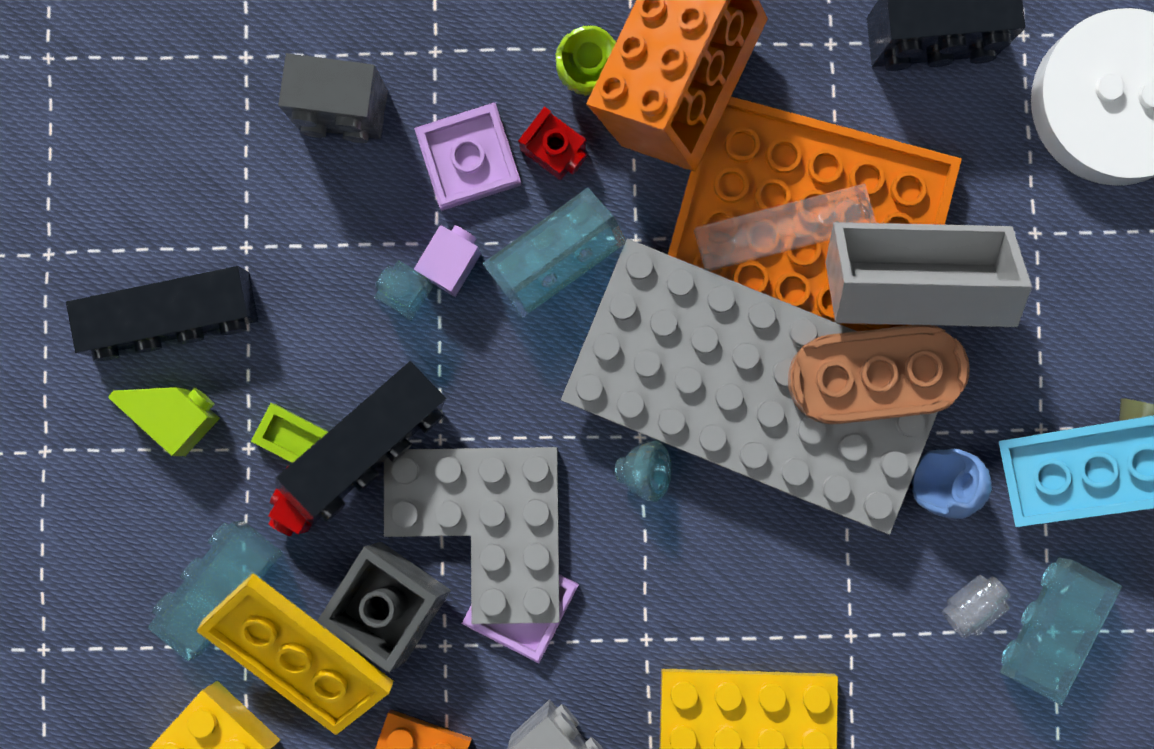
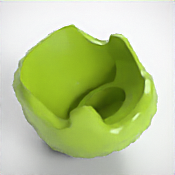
[555,26,616,96]

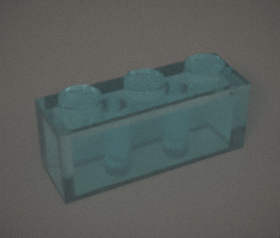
[482,188,626,318]
[147,520,283,661]
[1000,557,1122,706]

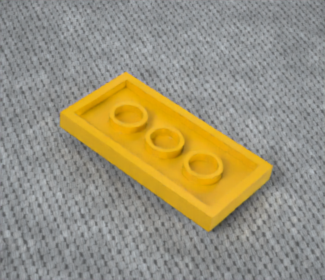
[196,573,394,735]
[659,669,838,749]

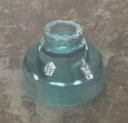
[615,441,672,502]

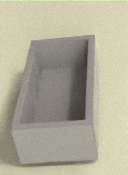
[825,222,1032,327]

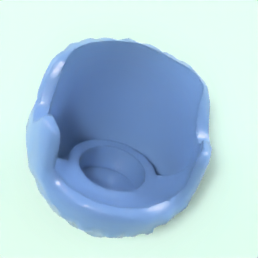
[911,449,992,519]

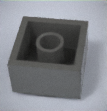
[278,53,388,143]
[317,542,451,673]

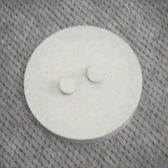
[1031,8,1154,185]

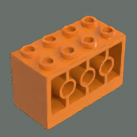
[586,0,768,172]

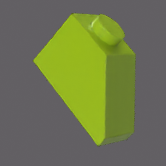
[108,387,220,456]

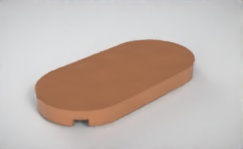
[788,325,970,424]

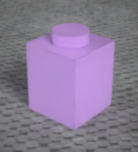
[414,225,481,297]

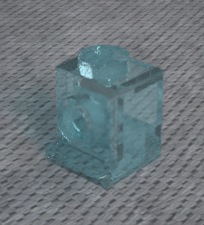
[374,260,434,321]

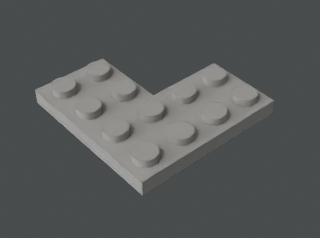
[384,447,559,624]

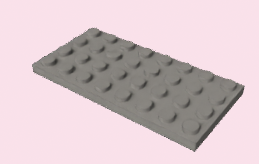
[561,238,938,535]

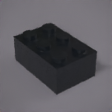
[867,0,1026,71]

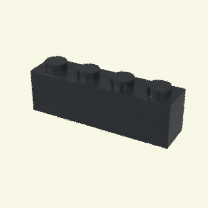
[66,266,259,362]
[275,361,447,525]

